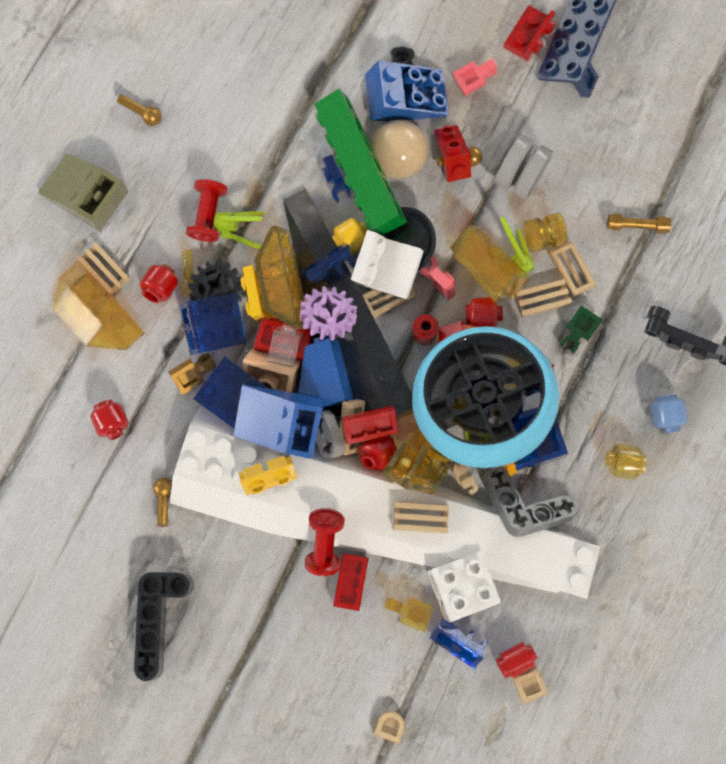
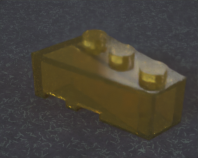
[450,225,531,302]

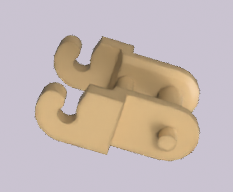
[453,463,478,497]

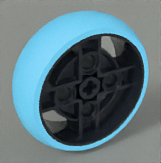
[412,327,559,468]

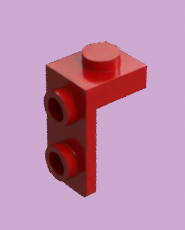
[434,125,472,183]

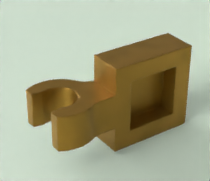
[168,352,217,395]

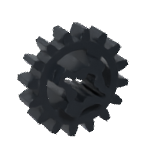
[188,260,245,317]

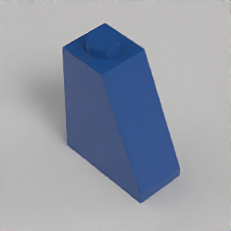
[298,336,354,410]

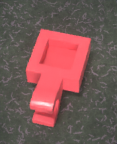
[452,59,498,97]
[419,256,456,301]

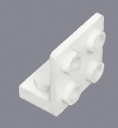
[351,230,423,299]
[427,552,501,623]

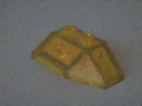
[254,225,309,330]
[53,261,145,350]
[382,422,454,495]

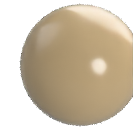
[370,120,428,178]

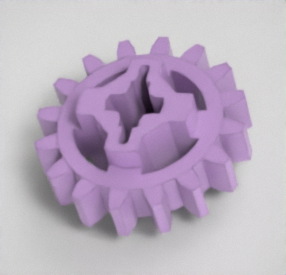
[299,286,357,340]

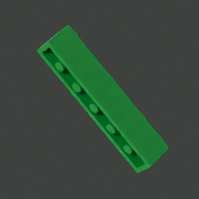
[314,88,407,236]

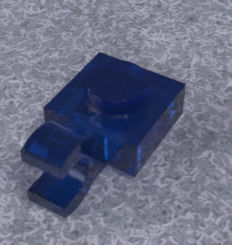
[321,154,351,203]

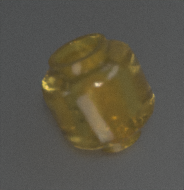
[605,443,647,480]

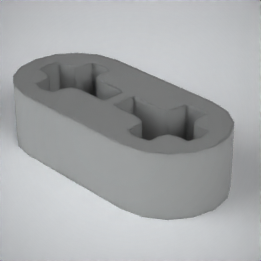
[316,410,345,459]

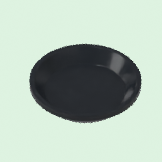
[383,207,436,271]

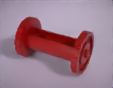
[185,179,228,242]
[304,508,345,577]

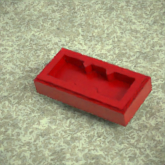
[341,406,398,445]
[333,553,369,611]

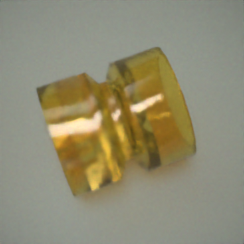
[523,212,568,253]

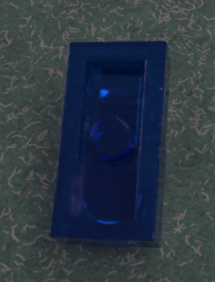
[301,243,356,283]
[429,619,488,669]

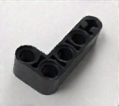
[134,572,194,682]

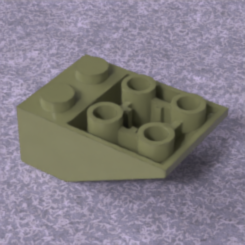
[38,153,129,232]

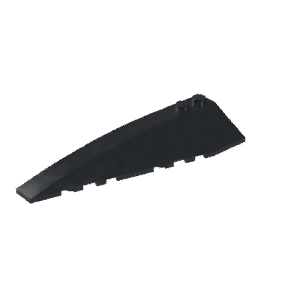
[283,189,414,421]

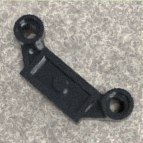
[644,306,726,366]

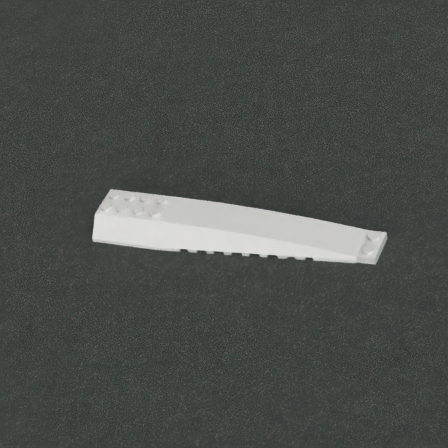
[170,404,600,599]

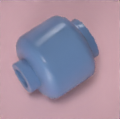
[650,394,688,433]

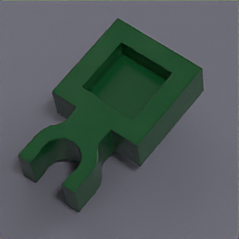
[560,306,603,354]

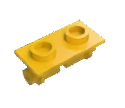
[238,455,298,496]

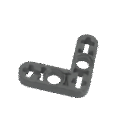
[482,466,578,537]

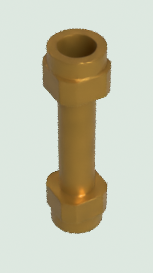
[607,213,671,234]

